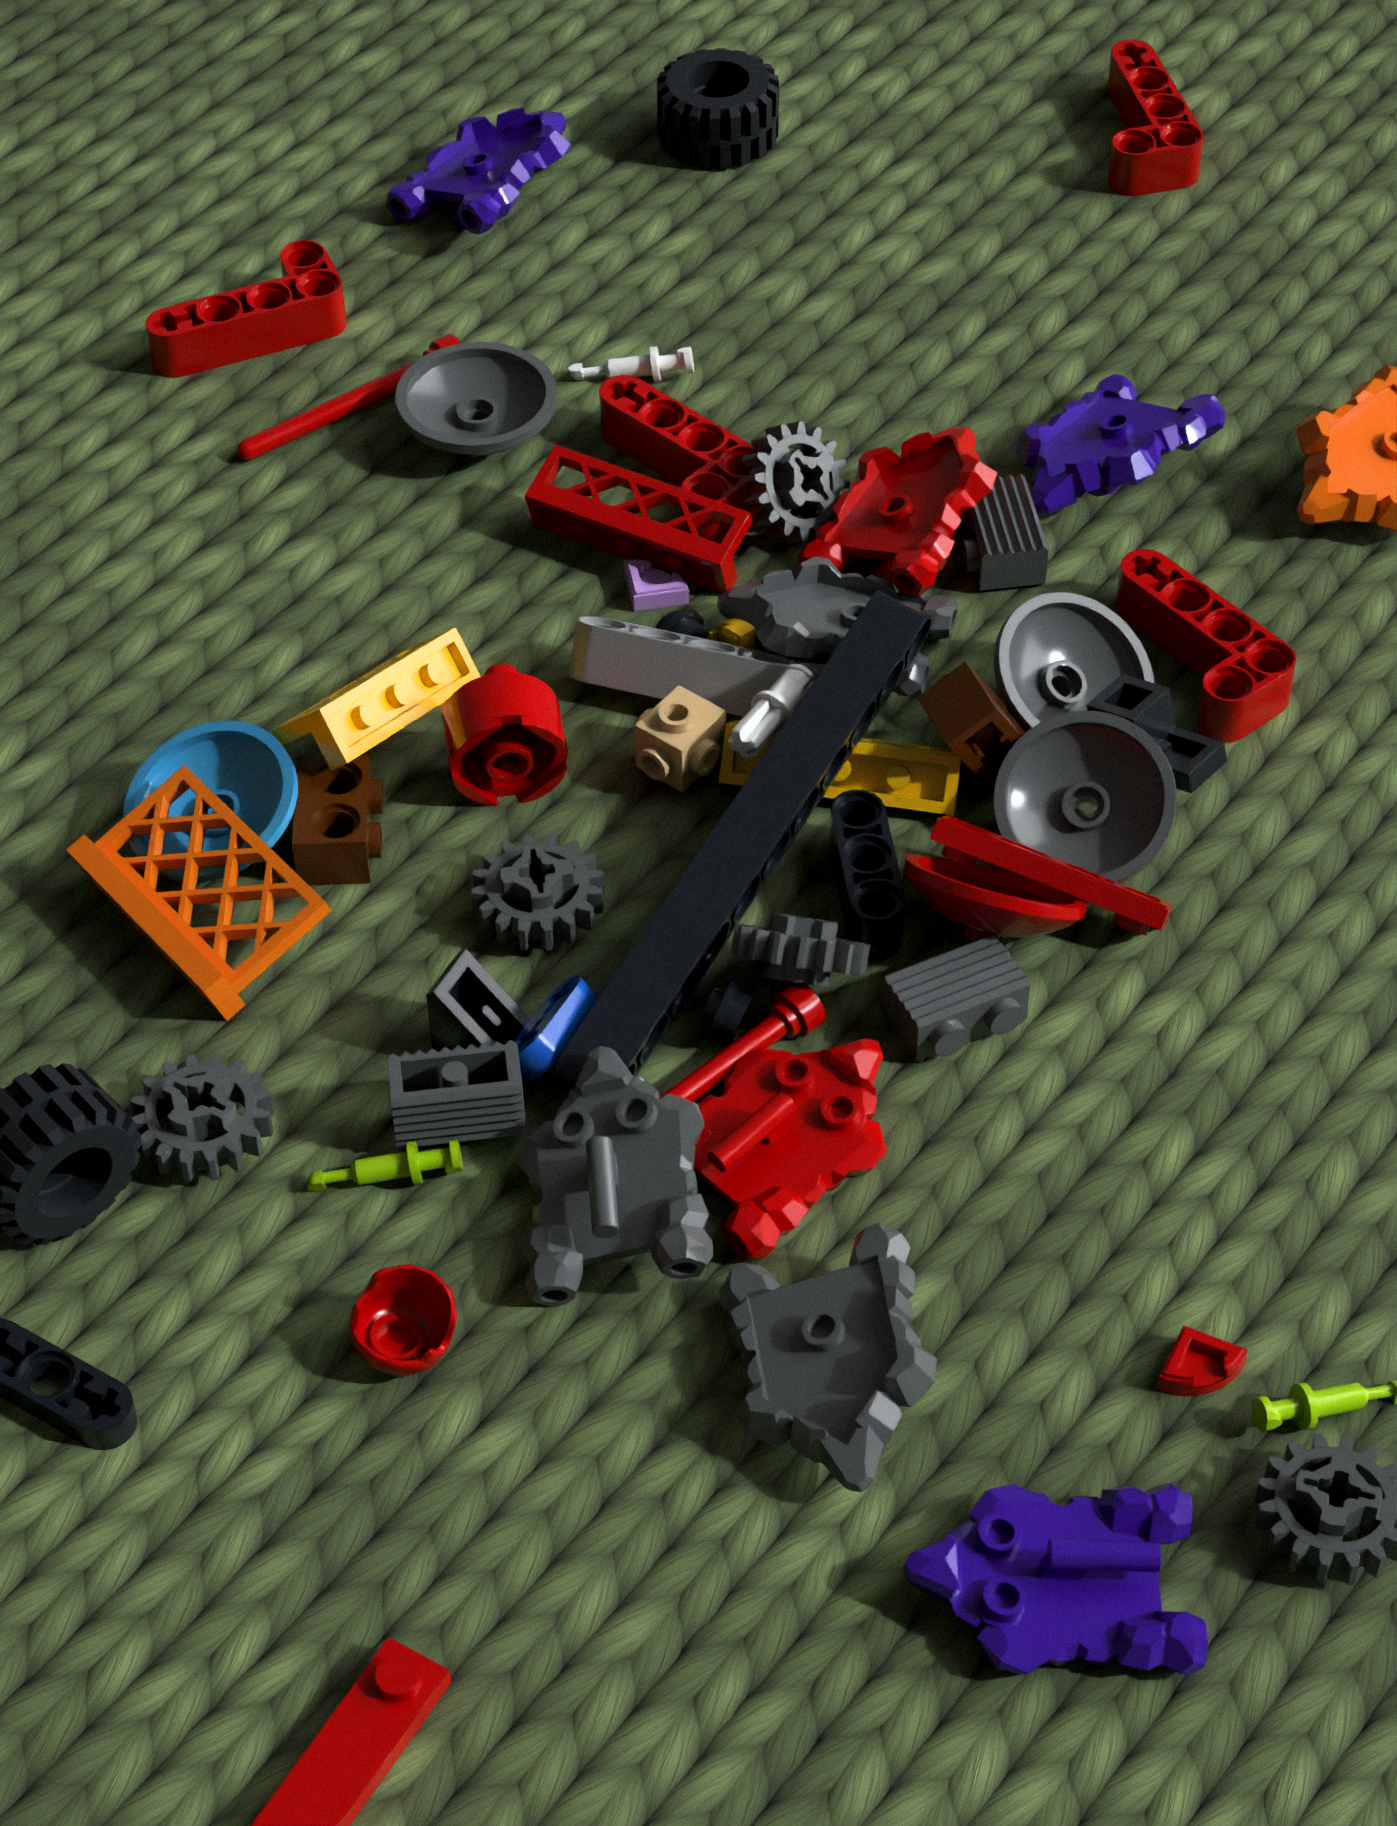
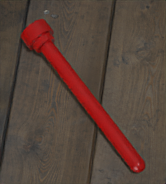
[236,334,461,461]
[660,982,826,1102]

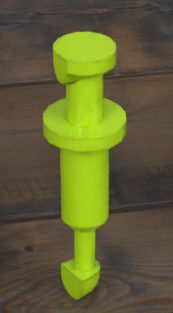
[307,1139,463,1192]
[1251,1380,1397,1432]

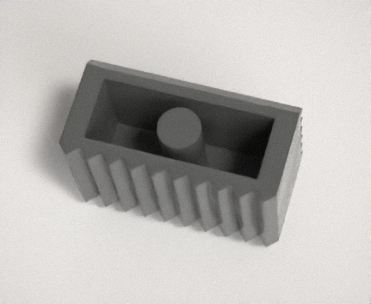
[954,473,1049,591]
[880,934,1030,1063]
[387,1040,526,1149]

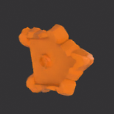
[1296,365,1397,532]

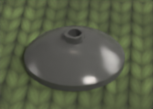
[395,342,557,456]
[994,592,1154,732]
[994,711,1177,883]

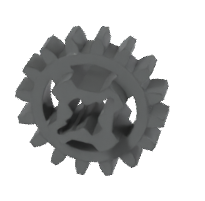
[739,421,850,544]
[471,834,605,951]
[730,913,870,987]
[131,1052,274,1182]
[1255,1433,1397,1585]

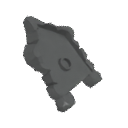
[717,556,958,698]
[518,1046,713,1307]
[719,1223,937,1492]

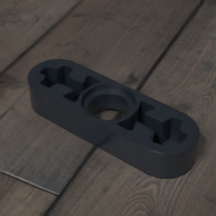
[0,1318,138,1450]

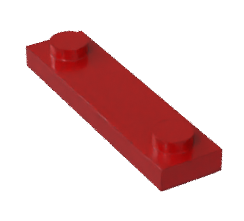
[930,815,1172,936]
[251,1637,451,1826]

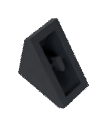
[426,949,530,1077]

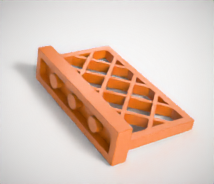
[66,765,332,1021]

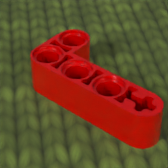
[1107,39,1204,196]
[145,240,347,378]
[599,375,758,543]
[1116,549,1297,743]

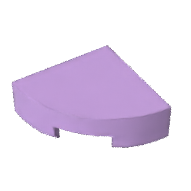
[623,559,689,612]

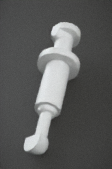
[568,346,694,382]

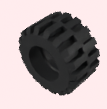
[656,48,779,169]
[0,1063,142,1246]

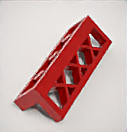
[524,444,753,594]

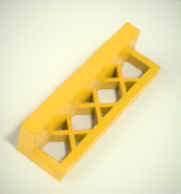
[271,627,481,770]
[719,720,965,816]

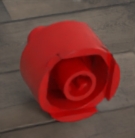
[440,664,568,806]

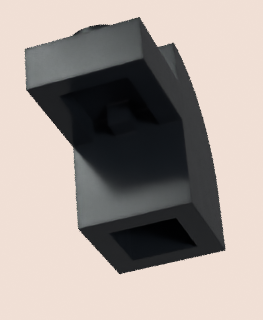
[1086,674,1227,794]

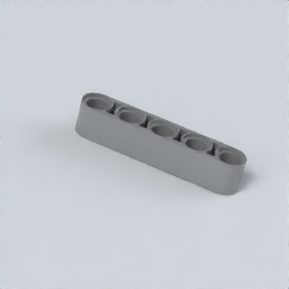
[568,616,826,717]

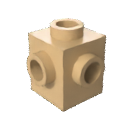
[633,685,726,793]

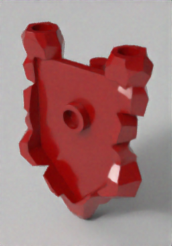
[798,427,997,598]
[693,1038,887,1261]

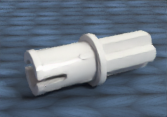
[728,664,815,759]

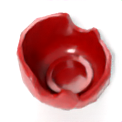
[348,1264,457,1378]

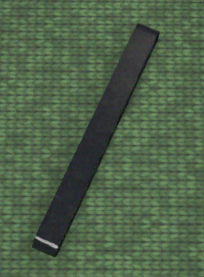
[552,590,932,1091]

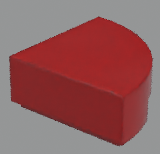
[1157,1325,1248,1396]

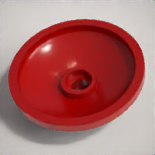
[903,854,1087,941]

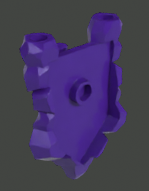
[386,108,571,235]
[1015,374,1225,513]
[903,1483,1208,1676]

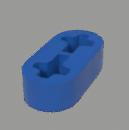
[513,975,599,1081]

